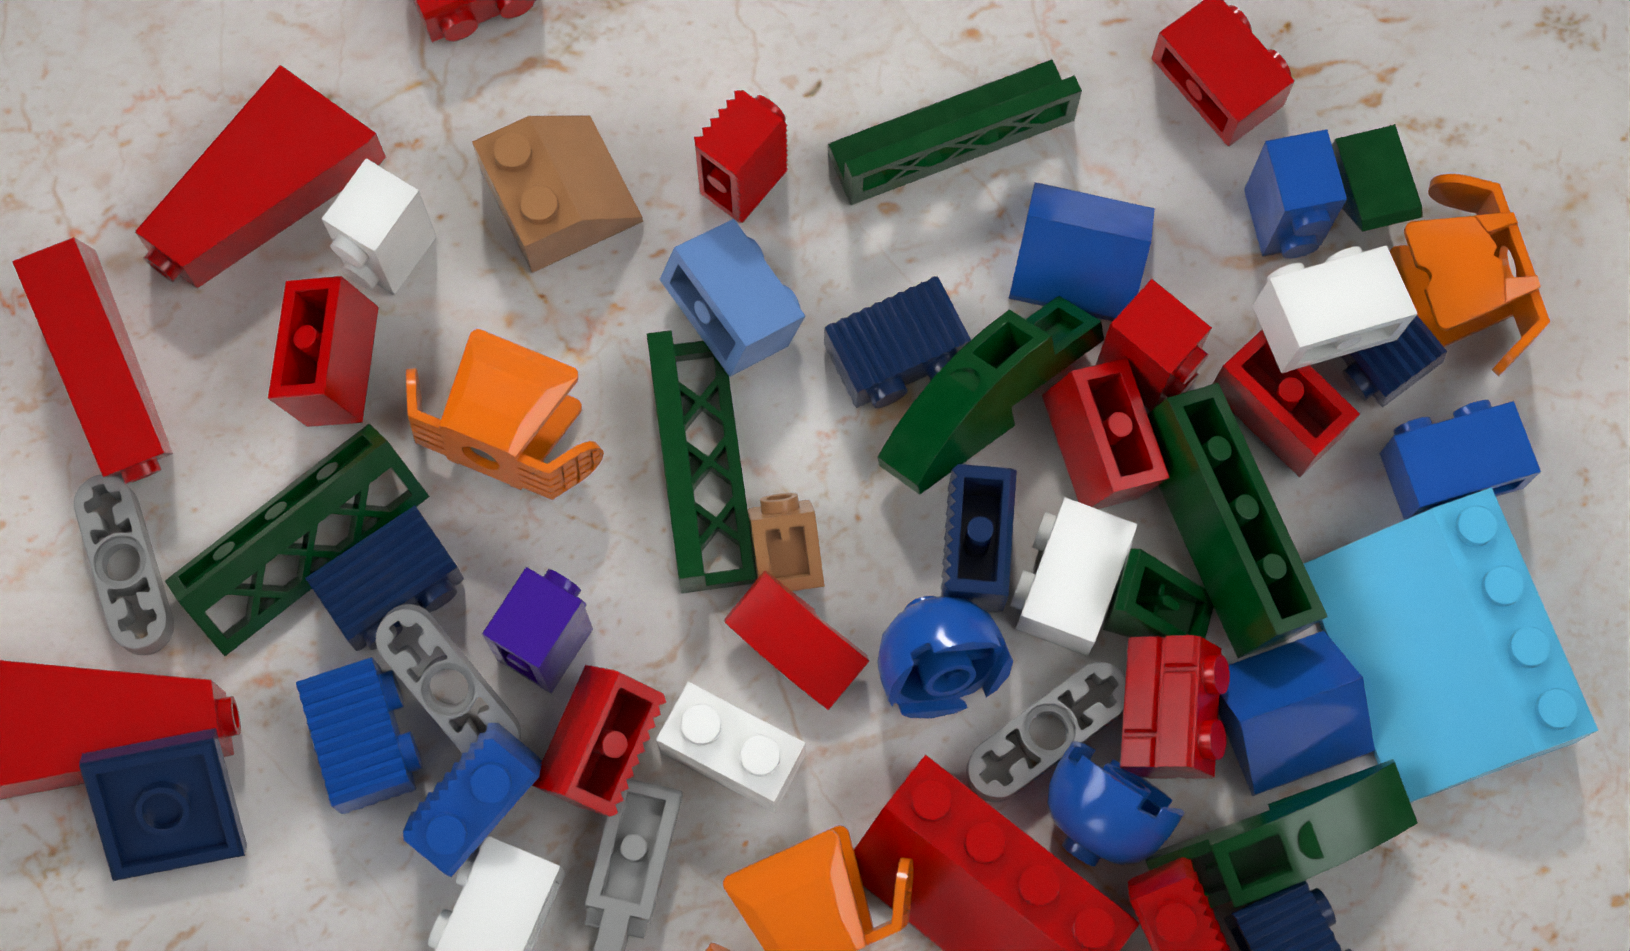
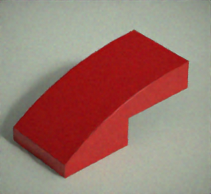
[724,571,870,710]

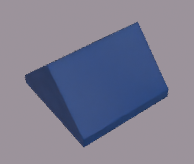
[1008,182,1155,322]
[1218,631,1375,797]

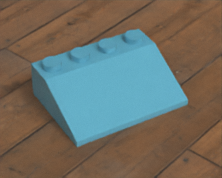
[1304,488,1598,803]

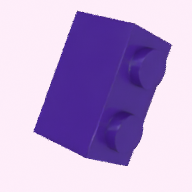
[482,567,593,694]

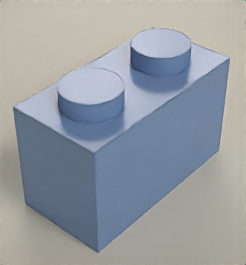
[659,219,805,377]

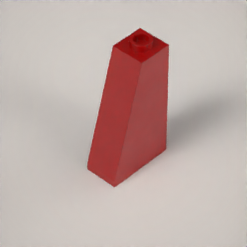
[135,65,386,289]
[12,237,173,484]
[0,660,241,800]

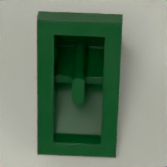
[1332,124,1423,232]
[1103,548,1214,638]

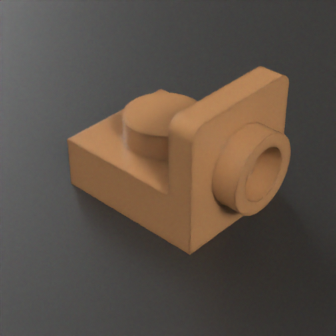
[747,493,825,591]

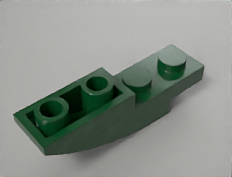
[877,296,1104,495]
[1145,759,1418,908]

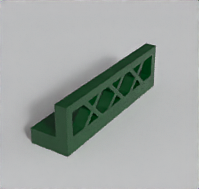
[828,59,1082,205]
[646,330,757,594]
[165,423,430,657]

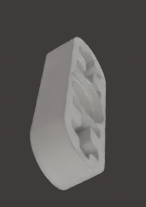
[74,474,174,655]
[376,604,521,753]
[966,662,1126,802]

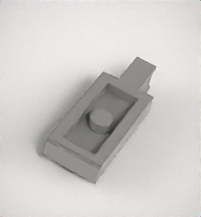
[585,779,683,951]

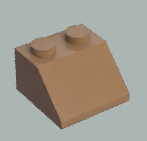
[472,115,643,273]

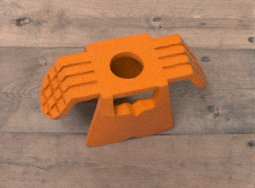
[1389,174,1550,376]
[406,329,604,500]
[705,826,913,951]

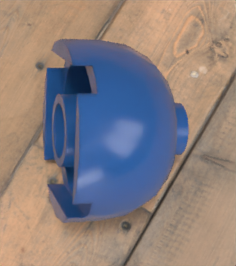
[877,596,1013,719]
[1047,741,1185,867]

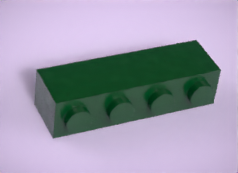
[1147,383,1328,659]

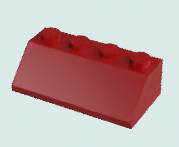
[854,754,1140,951]

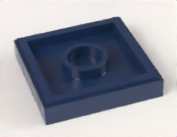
[79,728,247,881]

